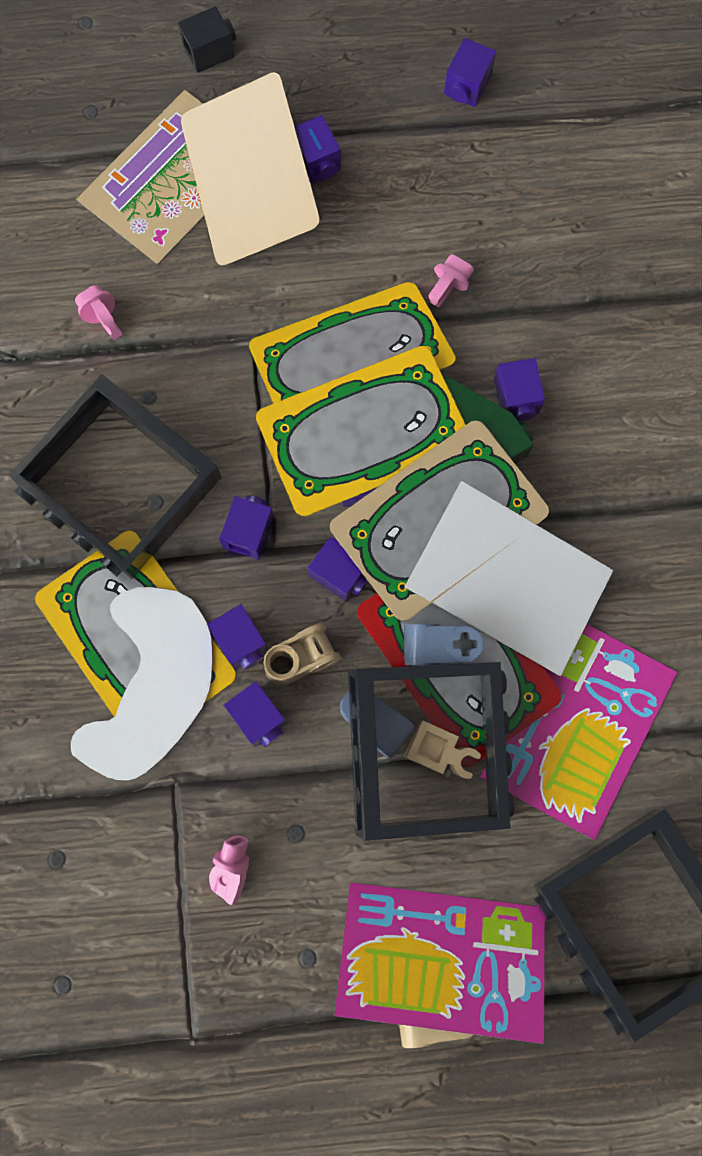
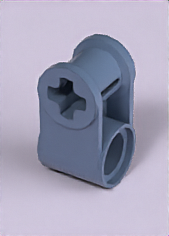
[404,624,484,666]
[340,692,416,759]

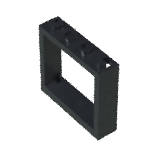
[8,374,222,580]
[348,662,514,841]
[533,809,702,1042]

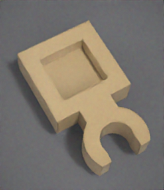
[404,720,481,779]

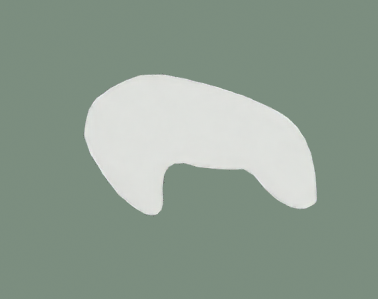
[71,587,212,780]

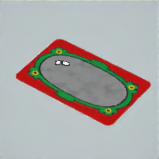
[357,593,562,767]

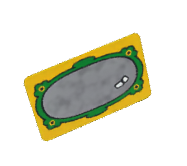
[249,282,455,404]
[256,346,465,516]
[35,531,236,717]

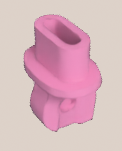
[429,254,474,307]
[75,285,123,340]
[209,835,249,905]

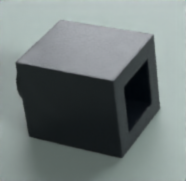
[178,6,236,73]

